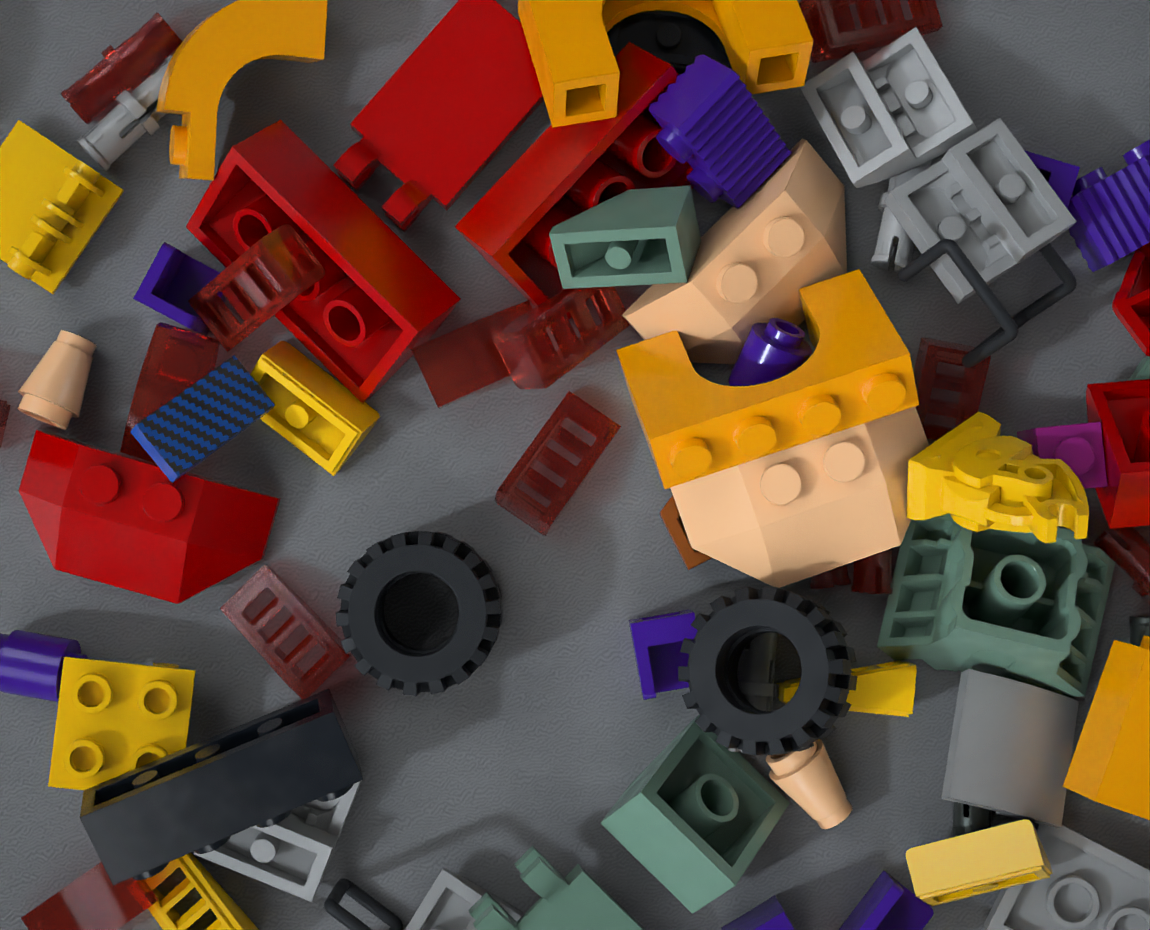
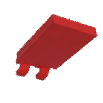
[333,0,544,233]

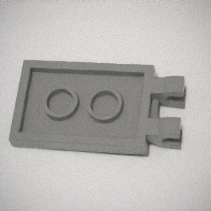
[983,823,1150,930]

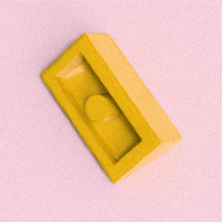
[250,341,380,476]
[906,819,1053,906]

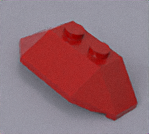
[18,430,281,604]

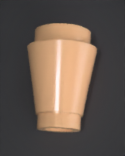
[18,330,97,430]
[766,739,852,829]

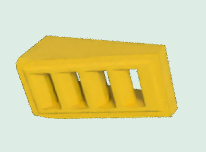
[777,661,917,717]
[131,853,259,930]

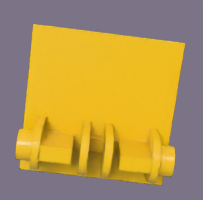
[0,120,124,295]
[48,656,196,790]

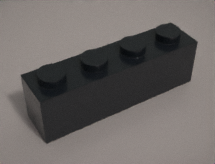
[80,689,363,885]

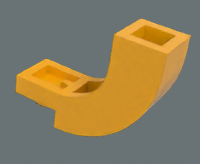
[156,0,328,181]

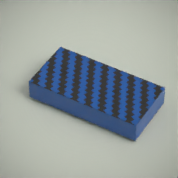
[130,355,275,483]

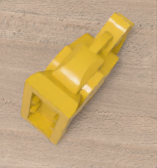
[906,411,1089,543]

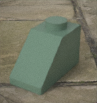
[549,185,701,289]

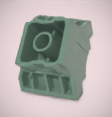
[877,514,1115,697]

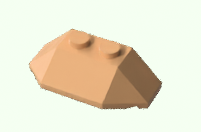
[622,139,847,364]
[670,407,929,588]

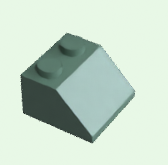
[601,715,790,914]

